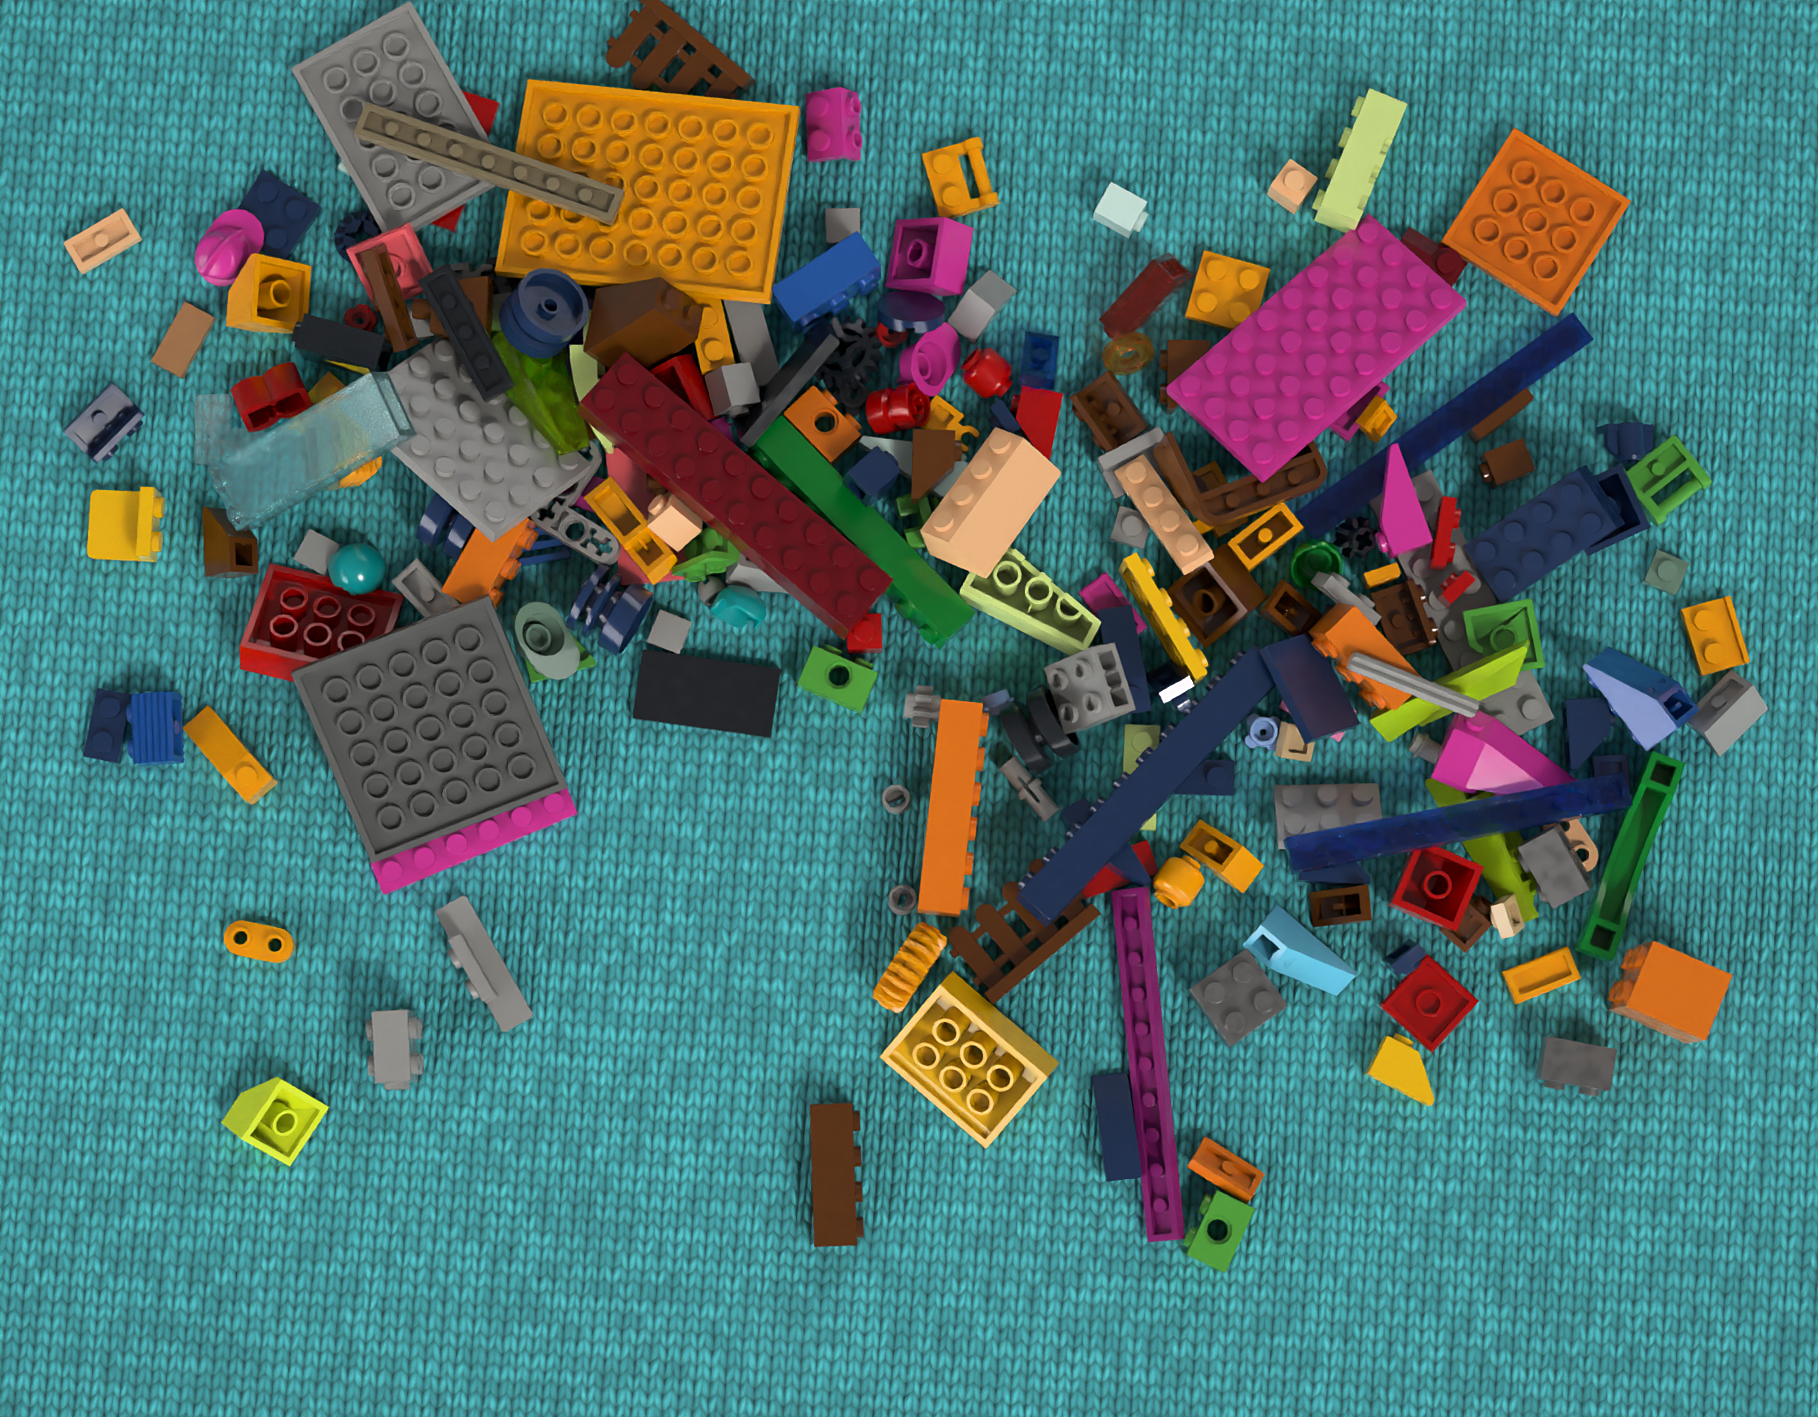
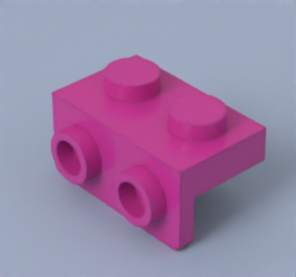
[806,87,863,163]

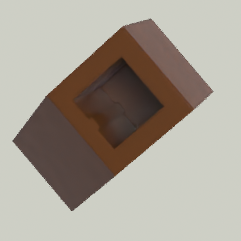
[1159,340,1210,414]
[202,507,259,579]

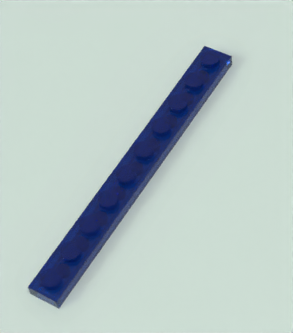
[1294,312,1594,539]
[1283,772,1633,875]

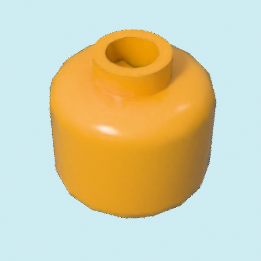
[1152,855,1205,909]

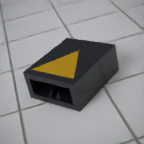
[292,313,393,380]

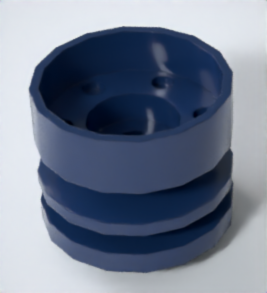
[565,564,654,657]

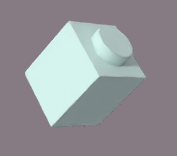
[1093,182,1149,239]

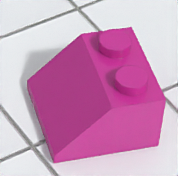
[885,217,974,296]

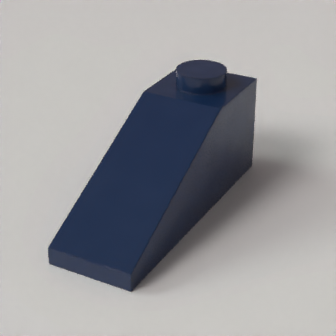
[1097,604,1152,716]

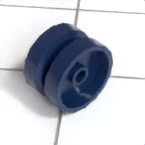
[499,268,589,359]
[416,492,476,561]

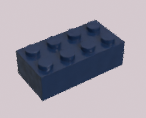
[1463,465,1625,604]

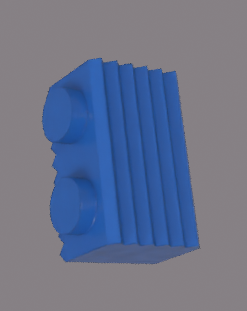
[126,691,185,766]

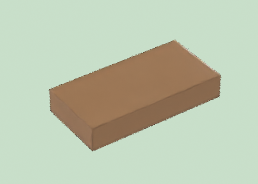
[151,301,216,379]

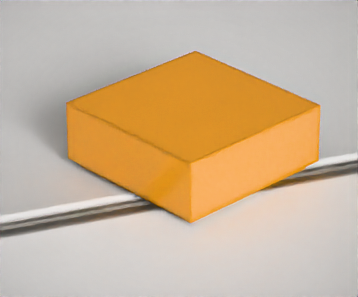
[1356,395,1397,444]
[1361,562,1401,590]

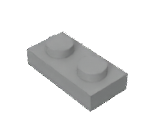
[1310,571,1381,626]

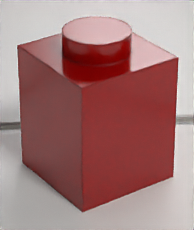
[847,613,883,654]

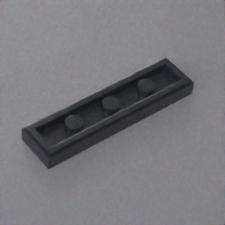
[418,263,517,403]

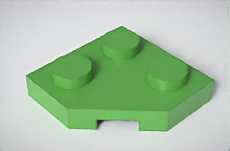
[1462,598,1545,672]

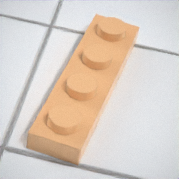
[1114,454,1214,575]

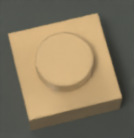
[1274,721,1315,762]
[1490,894,1525,939]

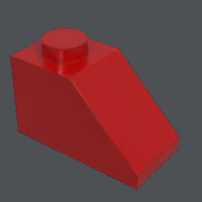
[1010,385,1063,460]

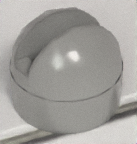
[698,576,726,606]
[882,785,911,815]
[888,885,917,915]

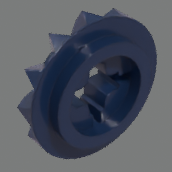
[334,210,382,264]

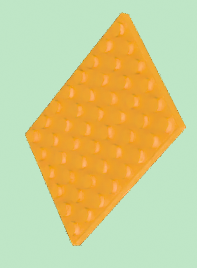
[495,79,800,304]

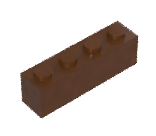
[810,1103,864,1247]

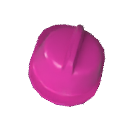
[195,209,264,286]
[897,322,961,397]

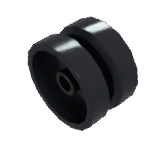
[999,684,1081,775]

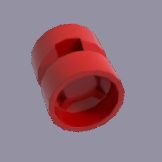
[866,382,931,435]

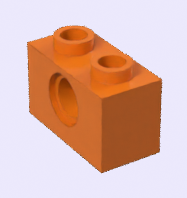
[783,385,862,467]

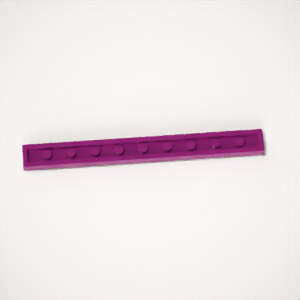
[1111,887,1185,1242]

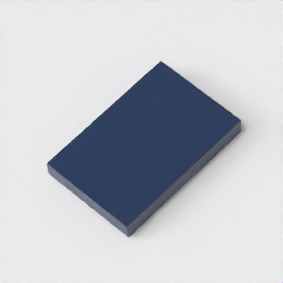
[1260,633,1360,744]

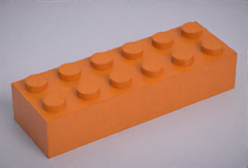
[917,699,989,918]

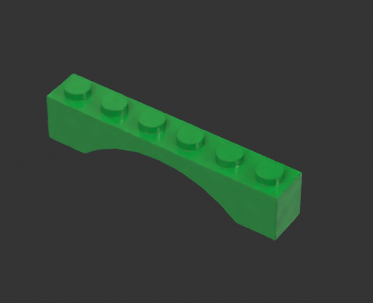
[1574,751,1686,962]

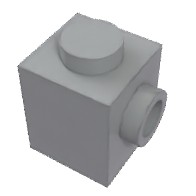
[704,362,761,419]

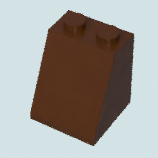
[583,277,704,370]

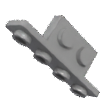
[436,895,533,1032]

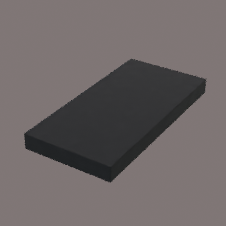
[735,318,840,447]
[633,650,781,739]

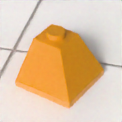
[226,253,311,334]

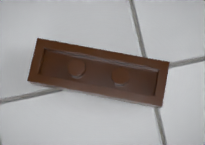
[361,244,419,353]

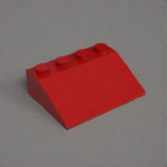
[239,563,404,682]

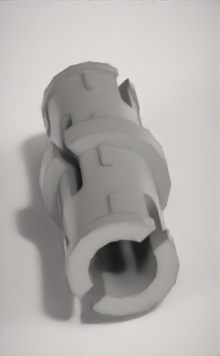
[999,755,1061,822]

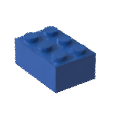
[771,231,881,336]

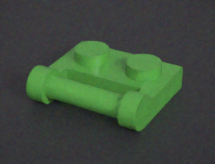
[1626,434,1712,526]

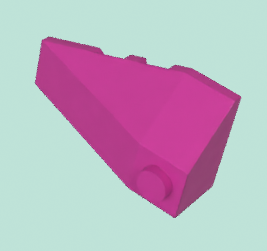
[1431,710,1577,809]

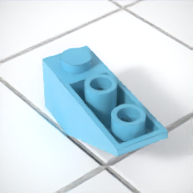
[1243,904,1358,996]

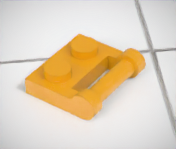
[921,137,1000,219]

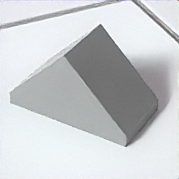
[947,270,1017,345]

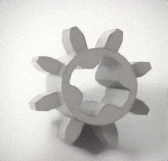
[904,685,941,729]

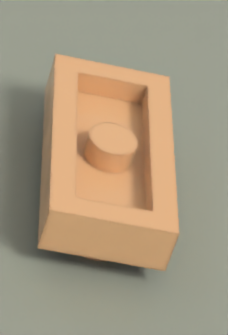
[63,208,142,274]

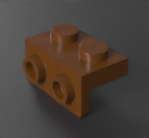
[1069,370,1151,452]
[1369,578,1439,657]

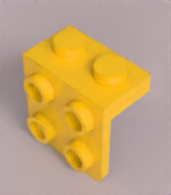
[87,487,165,562]

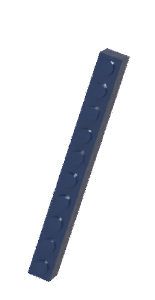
[1016,645,1276,928]

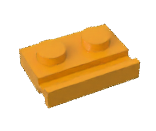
[1680,596,1750,677]

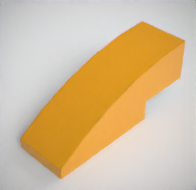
[583,476,680,585]

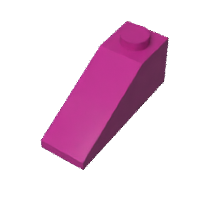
[1375,443,1433,559]

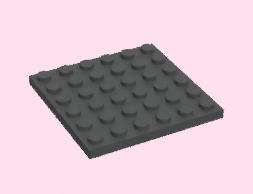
[291,594,568,863]

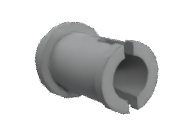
[1408,732,1441,765]

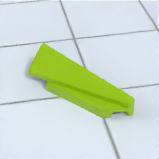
[1369,639,1530,742]
[1425,777,1538,923]

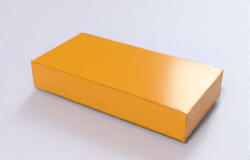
[1502,946,1581,1005]

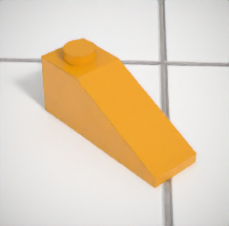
[182,705,278,805]

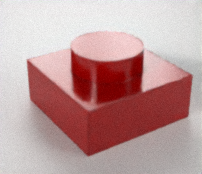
[1437,570,1476,608]

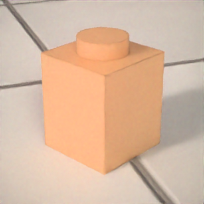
[1267,159,1318,215]
[647,491,703,552]

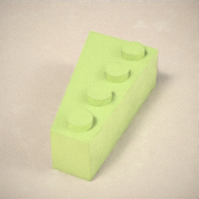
[1312,88,1408,234]
[959,546,1101,656]

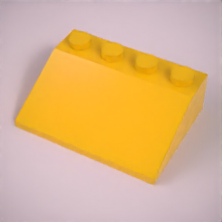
[880,971,1060,1148]

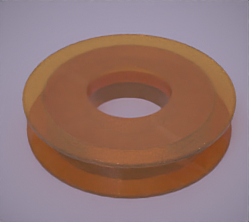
[1102,332,1155,375]

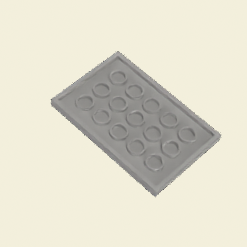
[291,1,495,233]
[344,337,592,542]

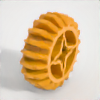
[873,922,947,1013]

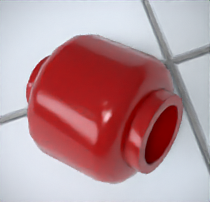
[961,347,1013,399]

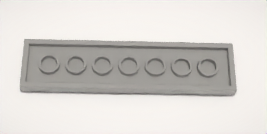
[1367,470,1555,736]

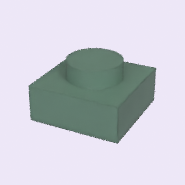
[1642,549,1690,596]

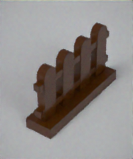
[606,0,756,100]
[948,859,1101,1005]

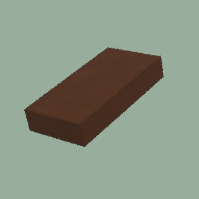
[1467,387,1534,444]

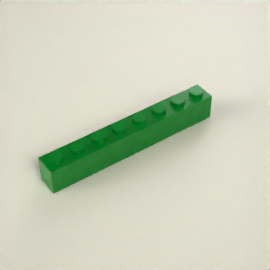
[747,415,976,650]

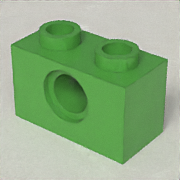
[797,643,878,715]
[1182,1190,1255,1273]

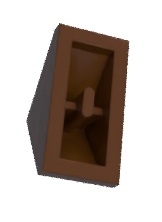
[1258,579,1322,637]
[1309,885,1372,927]

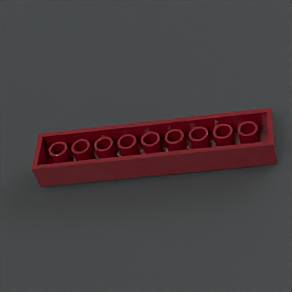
[577,352,894,640]

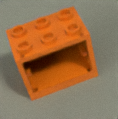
[1607,941,1733,1043]

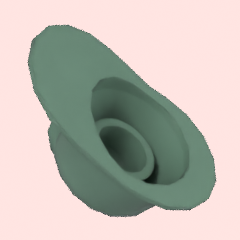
[513,601,580,680]

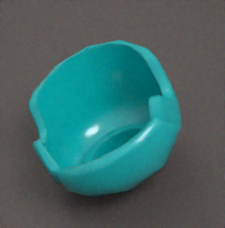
[328,543,386,595]
[710,585,766,629]

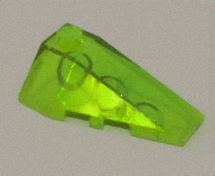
[491,332,590,456]

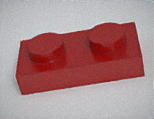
[1428,496,1461,571]

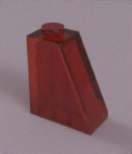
[1099,252,1194,344]

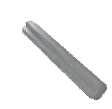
[1347,652,1479,718]

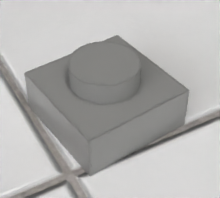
[1110,506,1150,550]

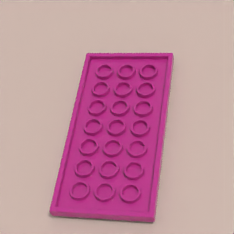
[1166,214,1466,483]

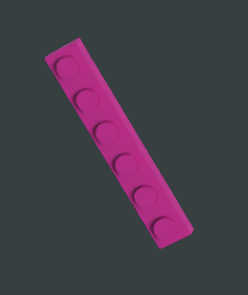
[370,788,578,895]

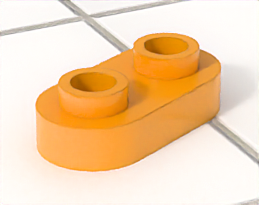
[224,920,295,963]

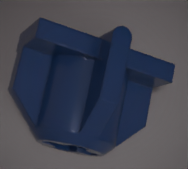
[1596,422,1654,463]

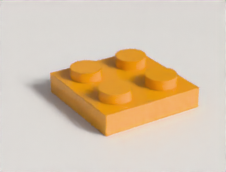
[1185,250,1270,331]

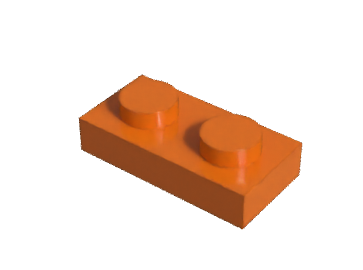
[1187,1136,1265,1205]

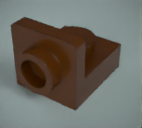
[1439,893,1493,953]

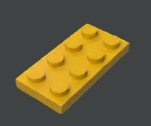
[1118,552,1209,686]

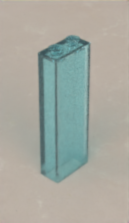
[208,372,417,531]

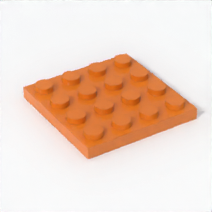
[1440,128,1631,317]

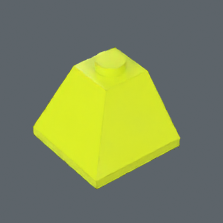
[221,1077,329,1166]

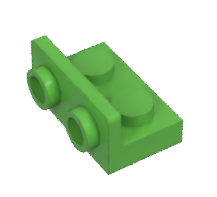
[672,527,740,582]

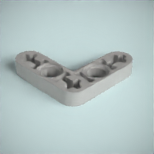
[530,439,621,566]

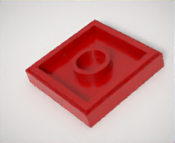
[1379,954,1479,1053]

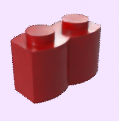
[230,362,313,432]

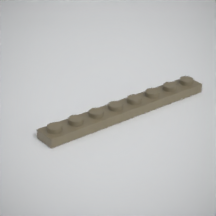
[353,102,625,226]

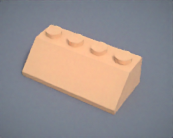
[920,427,1061,578]

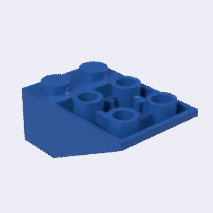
[1582,647,1700,751]

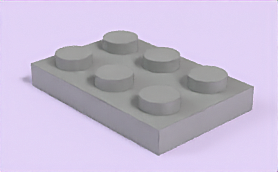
[1273,783,1384,849]

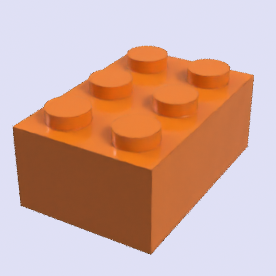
[441,518,539,609]
[1308,603,1422,711]

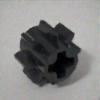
[1333,516,1378,559]

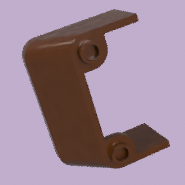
[1153,432,1327,527]

